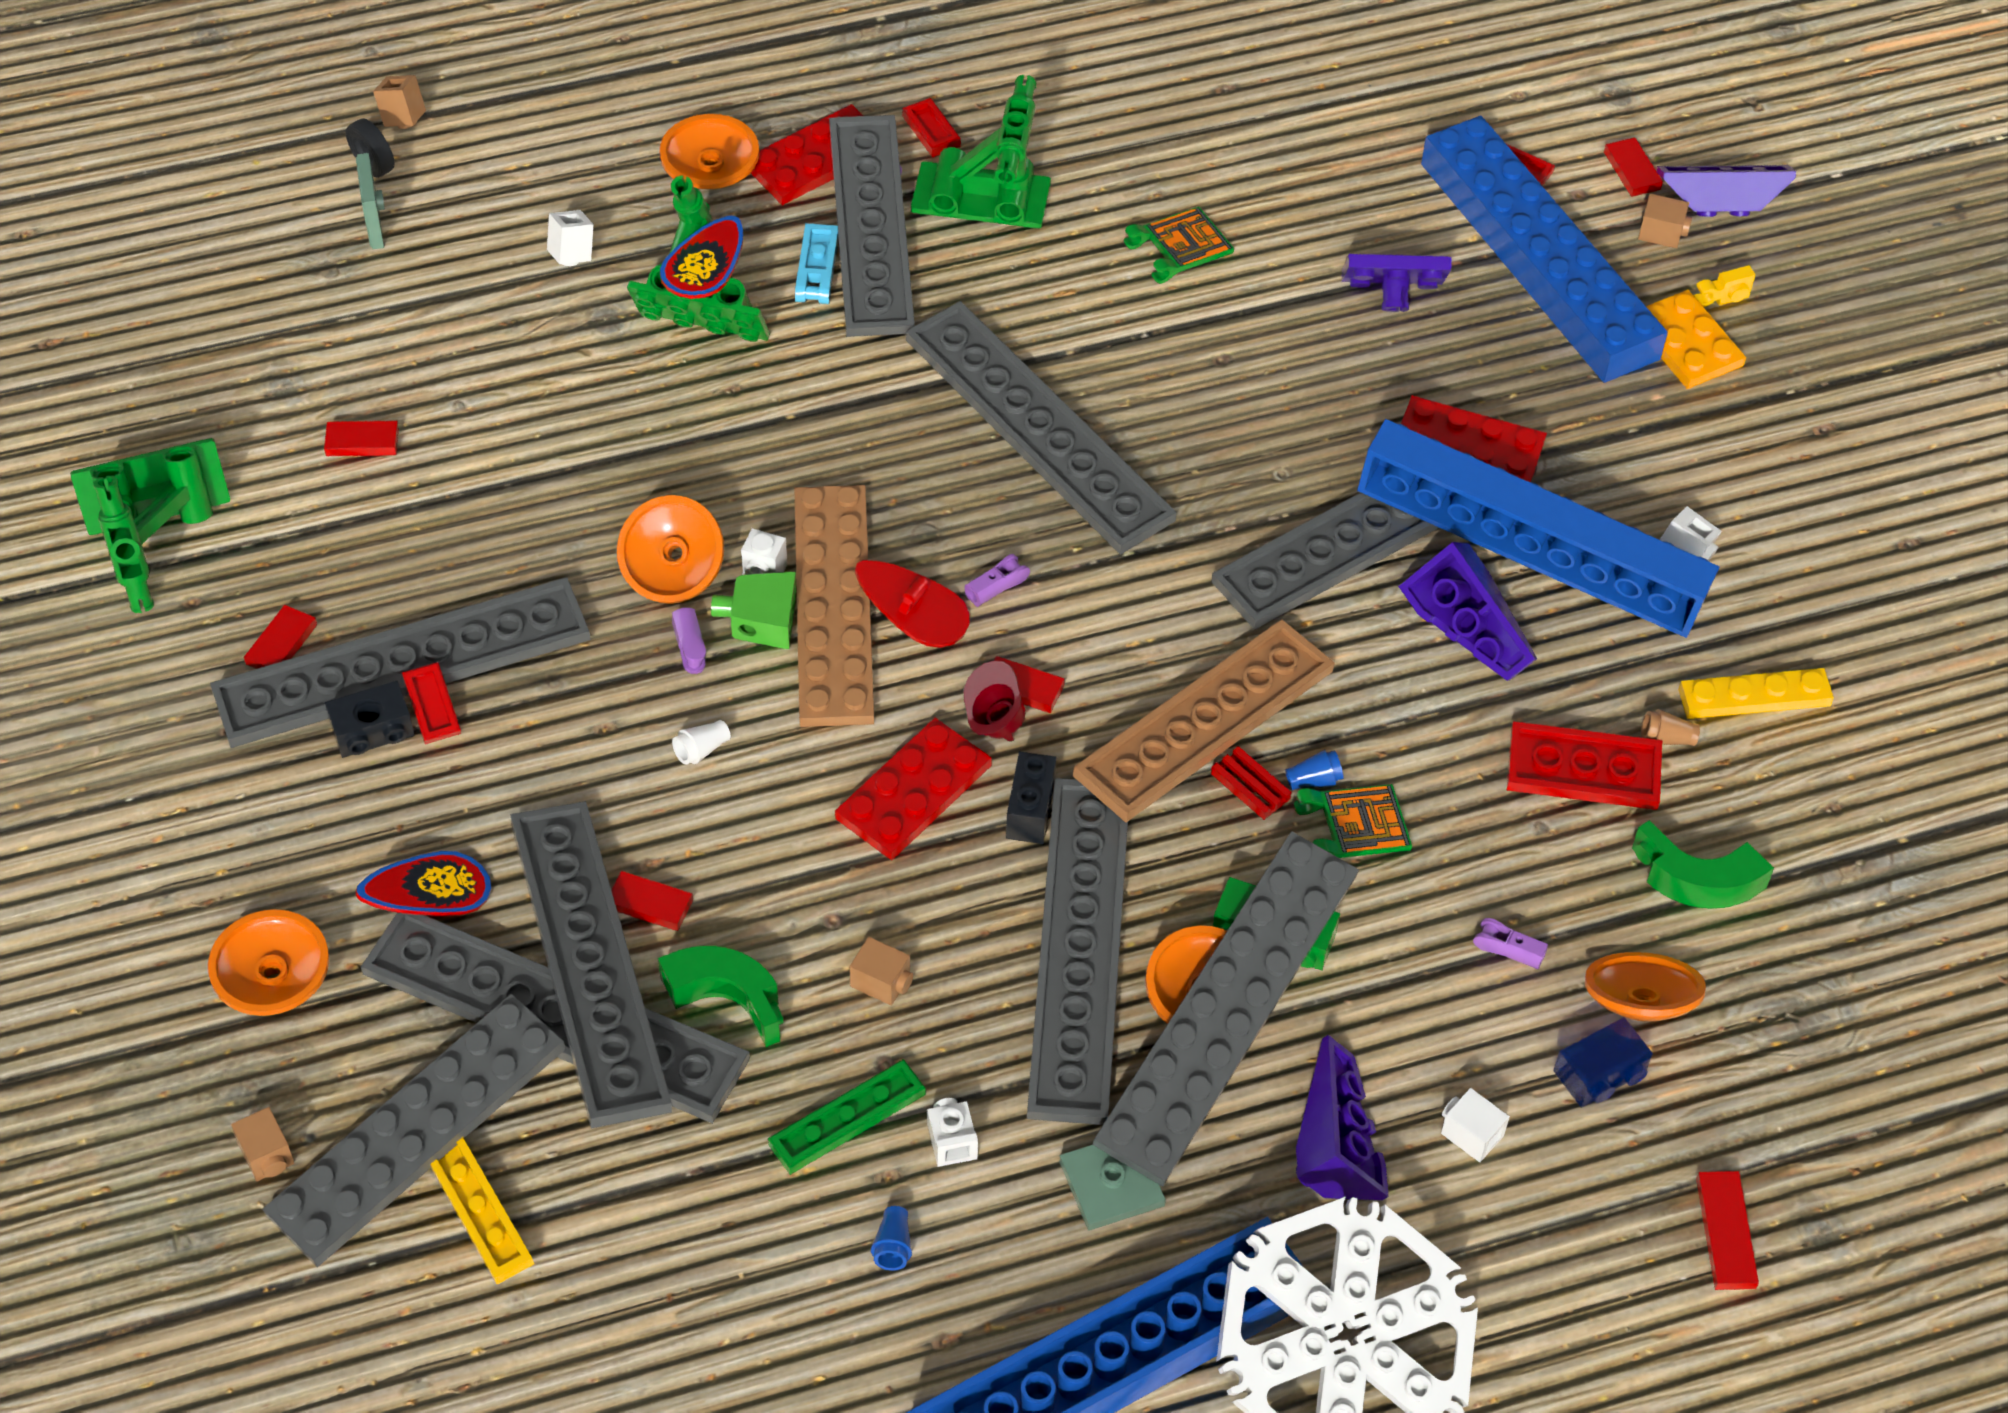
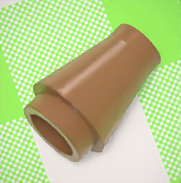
[1641,709,1700,746]

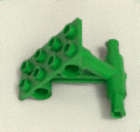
[911,74,1051,229]
[627,175,770,342]
[70,438,230,613]

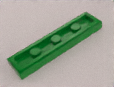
[768,1059,926,1175]

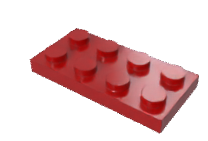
[751,104,863,206]
[1401,395,1547,482]
[835,717,992,861]
[1506,721,1663,810]

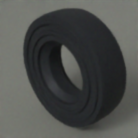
[346,118,395,178]

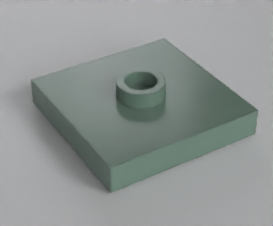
[356,153,385,249]
[1059,1145,1166,1231]

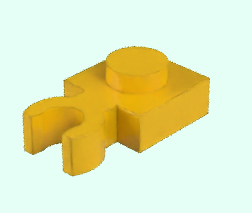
[1694,265,1756,307]

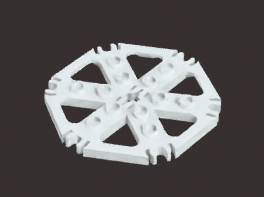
[1216,1197,1478,1413]

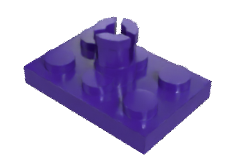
[1342,254,1452,312]

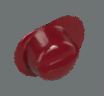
[964,660,1026,742]

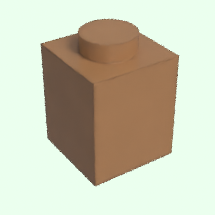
[373,75,426,129]
[1638,194,1692,249]
[849,936,913,1006]
[231,1107,295,1182]

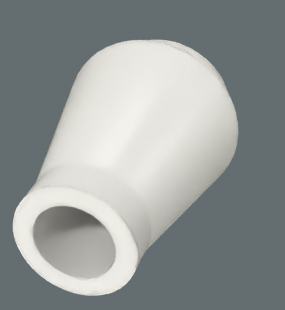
[672,720,731,765]

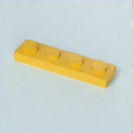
[1678,668,1834,719]
[430,1137,534,1284]

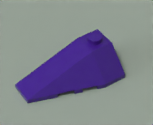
[1398,542,1537,681]
[1296,1035,1389,1200]

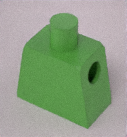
[711,572,797,649]

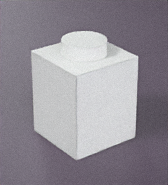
[547,210,594,266]
[1441,1088,1510,1162]

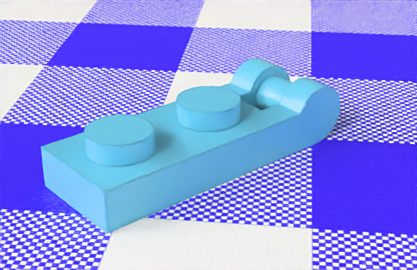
[795,223,838,304]

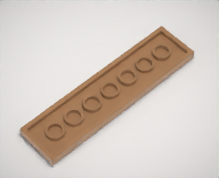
[794,485,874,727]
[1073,619,1335,822]

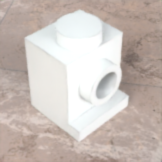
[1660,506,1722,561]
[741,528,787,575]
[927,1098,978,1167]

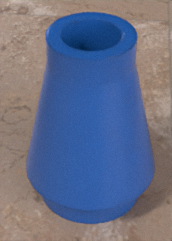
[1285,749,1344,791]
[871,1206,912,1271]

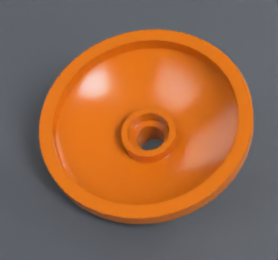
[660,114,759,190]
[617,495,724,604]
[208,910,329,1016]
[1145,926,1227,1024]
[1585,952,1706,1021]

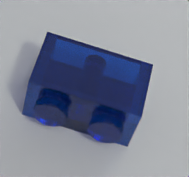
[1553,1017,1653,1108]

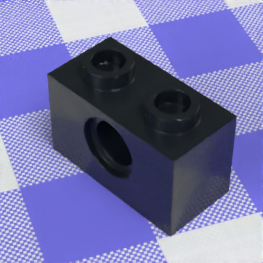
[324,681,415,758]
[1006,751,1057,844]

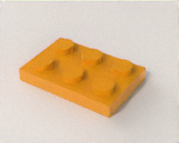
[1646,290,1746,389]

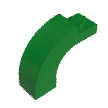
[1632,820,1774,909]
[658,946,784,1047]

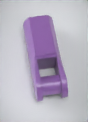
[965,554,1030,607]
[672,608,706,674]
[1473,918,1549,970]

